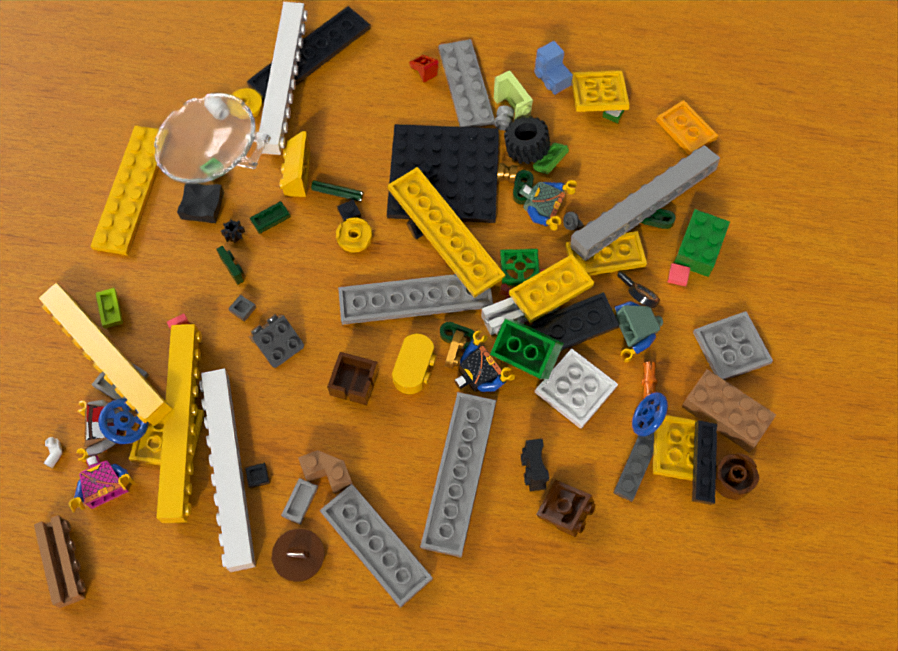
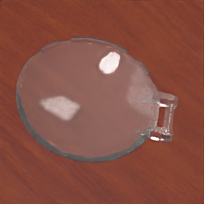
[154,93,271,184]

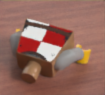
[76,400,132,462]

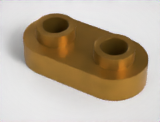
[445,330,467,369]

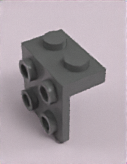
[248,314,304,368]

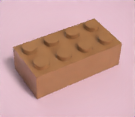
[681,369,776,452]

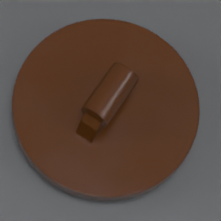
[272,528,325,582]

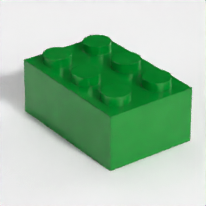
[673,209,730,277]
[490,319,564,379]

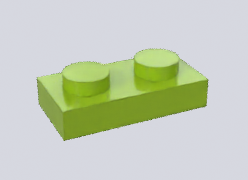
[96,288,123,329]

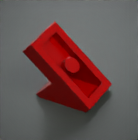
[409,55,439,83]

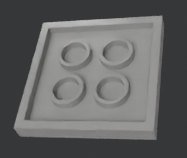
[693,311,773,380]

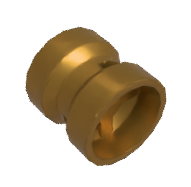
[497,163,517,183]

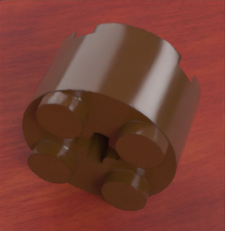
[716,453,759,500]

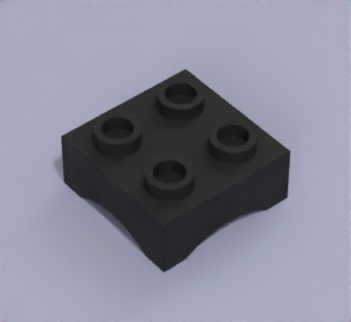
[177,181,224,223]
[521,438,550,491]

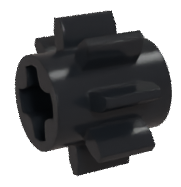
[221,219,245,243]

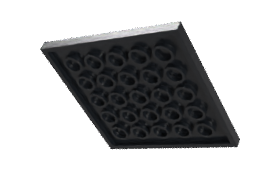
[387,124,499,223]

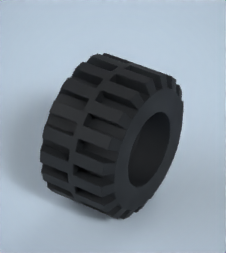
[504,116,550,164]

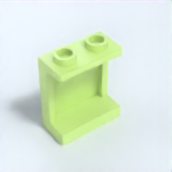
[494,70,533,122]

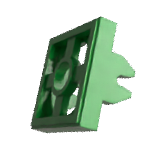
[500,249,539,288]

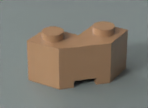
[298,450,352,493]

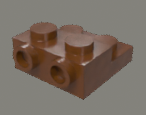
[536,480,596,537]

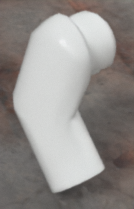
[44,437,63,468]

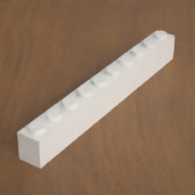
[257,2,308,155]
[199,368,256,572]

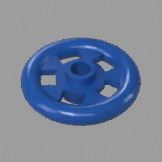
[632,392,668,437]
[98,398,149,444]

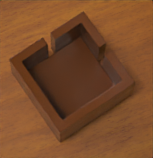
[327,352,379,406]

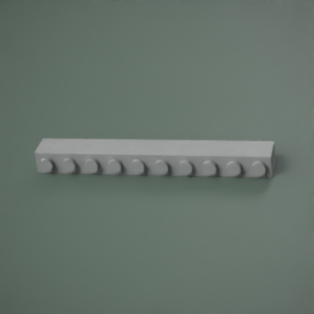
[570,145,720,261]

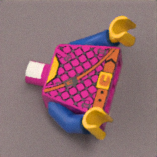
[69,456,135,513]

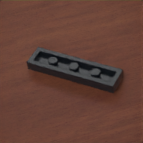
[692,420,717,505]

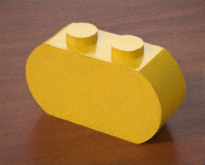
[392,334,437,394]

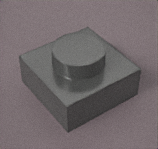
[228,295,256,322]

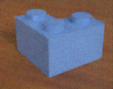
[534,41,573,95]

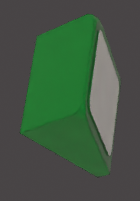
[602,110,625,124]

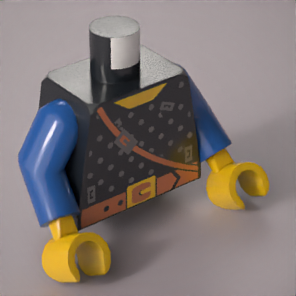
[454,331,515,392]

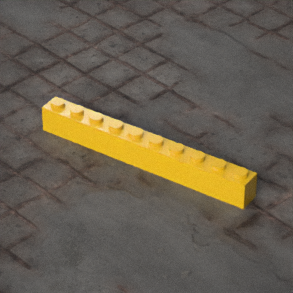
[39,283,172,426]
[156,324,202,523]

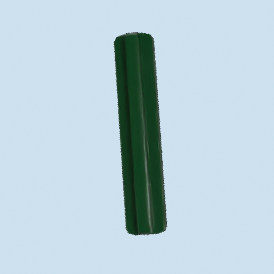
[311,180,363,201]

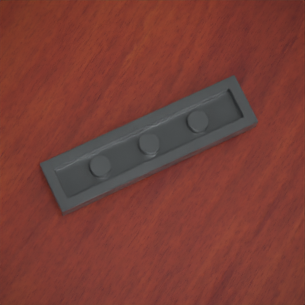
[613,432,654,502]

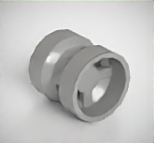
[494,106,514,130]

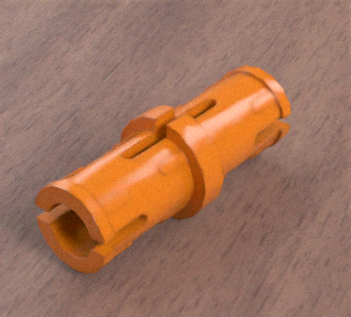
[642,362,657,402]

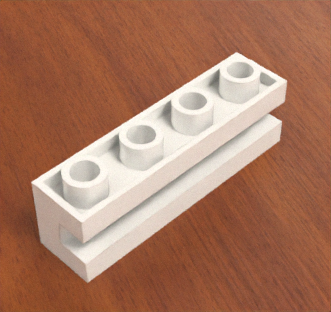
[481,297,560,336]

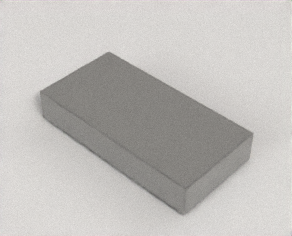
[281,478,319,525]

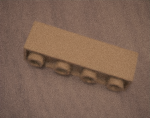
[34,515,86,608]

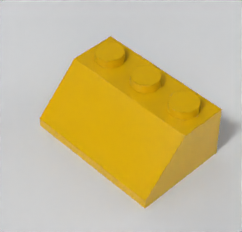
[280,131,311,197]

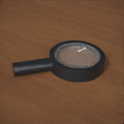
[617,271,660,308]

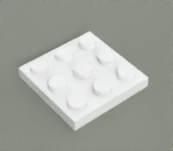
[535,349,618,429]

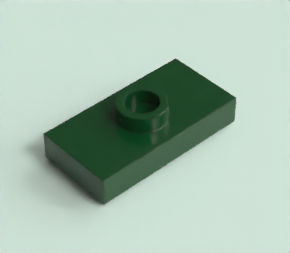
[250,201,291,234]

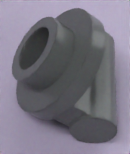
[563,211,584,230]

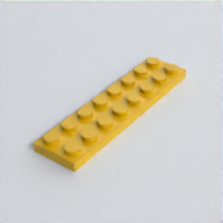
[90,125,170,255]
[388,167,505,298]

